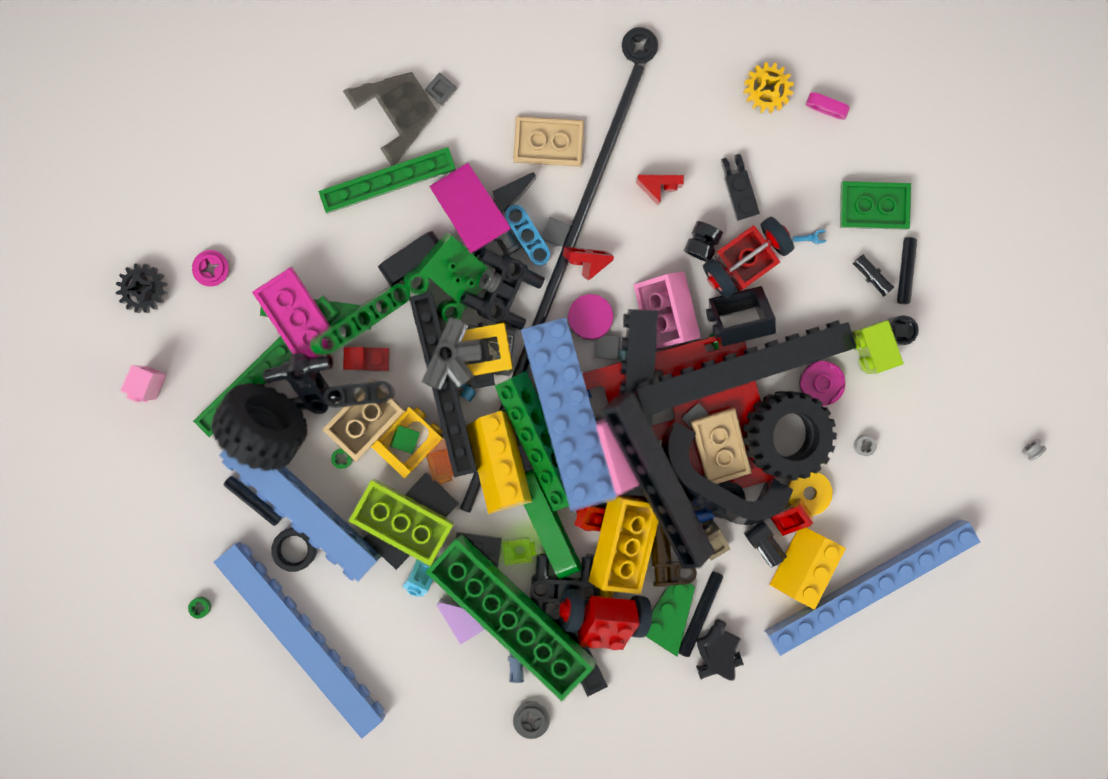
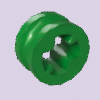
[331,448,353,469]
[188,597,211,619]

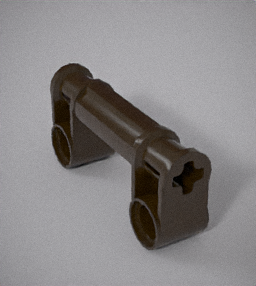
[651,498,697,587]

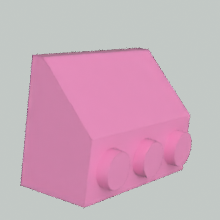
[633,271,701,349]
[596,418,639,495]

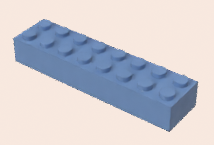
[521,317,617,512]
[219,450,382,582]

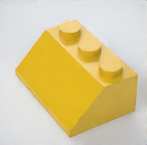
[769,528,846,610]

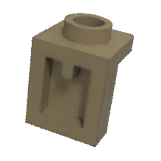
[701,519,730,561]

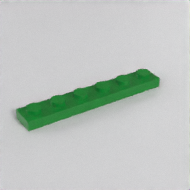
[318,147,456,214]

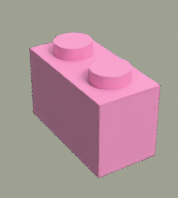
[120,365,167,402]

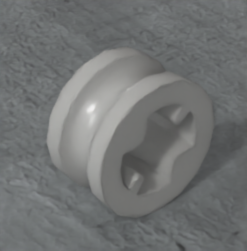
[854,436,877,456]
[1022,439,1047,461]

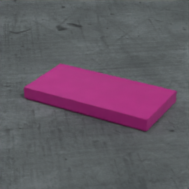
[429,163,511,253]
[252,267,331,358]

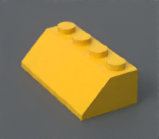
[467,411,532,514]
[588,494,658,594]

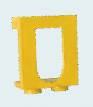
[448,323,513,376]
[371,407,444,479]

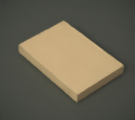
[513,116,584,167]
[690,407,751,484]

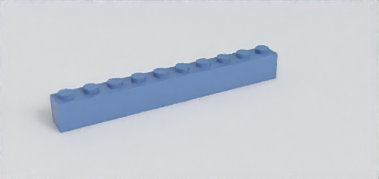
[765,519,980,656]
[213,542,386,739]

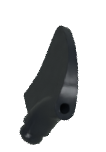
[697,619,741,681]

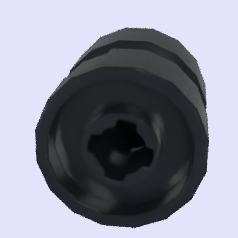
[683,221,723,262]
[886,315,919,346]

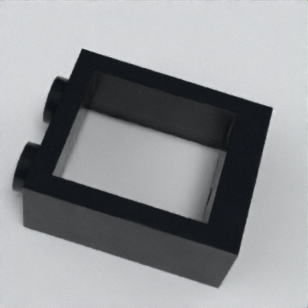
[706,286,776,347]

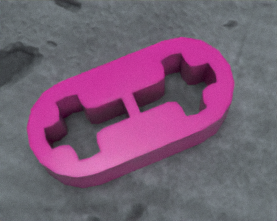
[805,92,850,120]

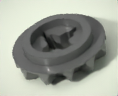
[513,702,550,739]

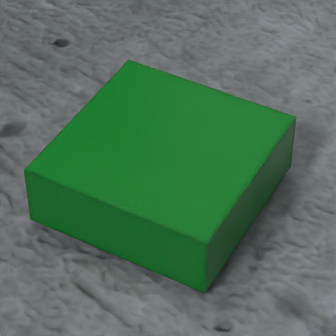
[390,424,420,454]

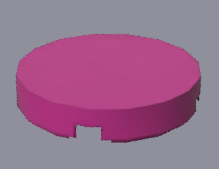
[568,294,613,340]
[799,361,845,406]

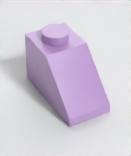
[437,599,484,645]

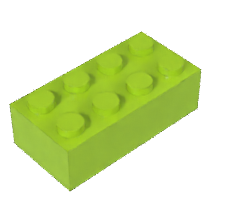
[349,478,455,566]

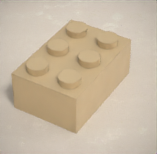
[322,379,407,461]

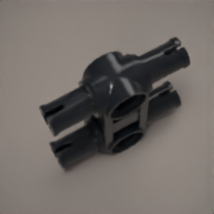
[460,248,545,331]
[263,353,350,414]
[530,553,597,613]

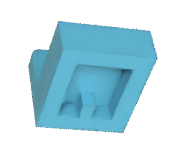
[402,559,433,597]

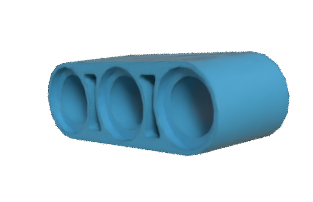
[505,205,550,267]

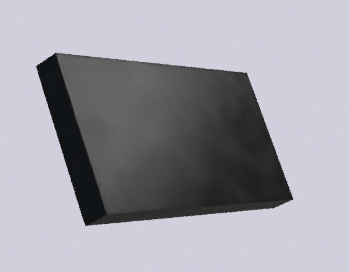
[364,472,459,570]

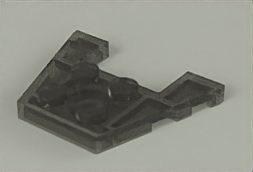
[343,72,438,166]

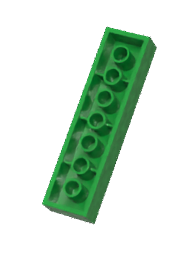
[425,534,597,702]

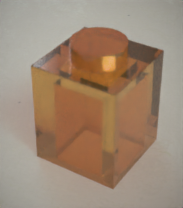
[426,449,454,484]

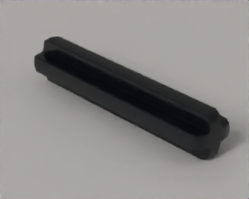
[897,237,917,305]
[223,476,282,526]

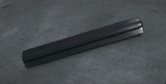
[679,571,723,657]

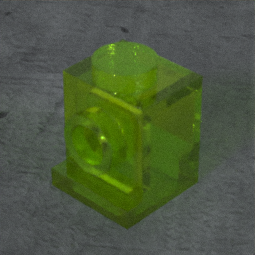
[502,537,536,565]

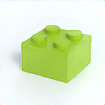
[852,320,904,374]

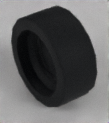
[271,527,317,572]

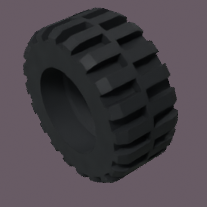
[211,383,308,471]
[743,391,837,480]

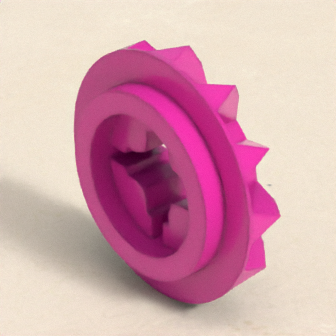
[192,250,230,287]

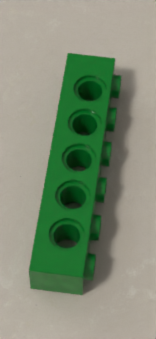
[494,371,569,512]

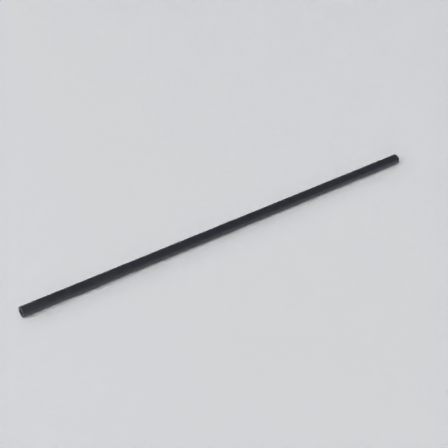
[460,64,645,513]

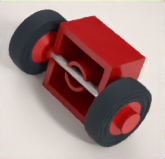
[703,216,795,298]
[559,589,652,651]

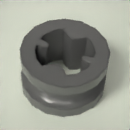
[479,269,501,292]

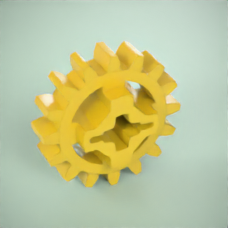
[743,62,794,114]

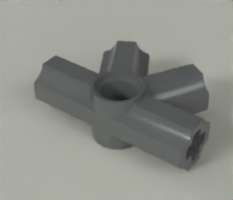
[421,317,481,390]

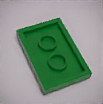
[840,181,911,230]

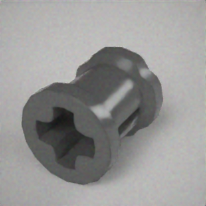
[493,229,521,256]

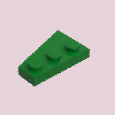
[645,583,695,657]

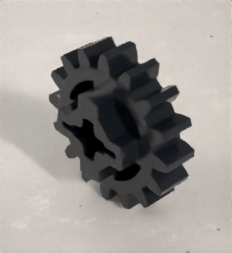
[115,264,168,313]

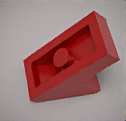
[636,175,684,205]
[563,247,614,280]
[343,347,390,371]
[771,498,814,536]
[574,505,606,532]

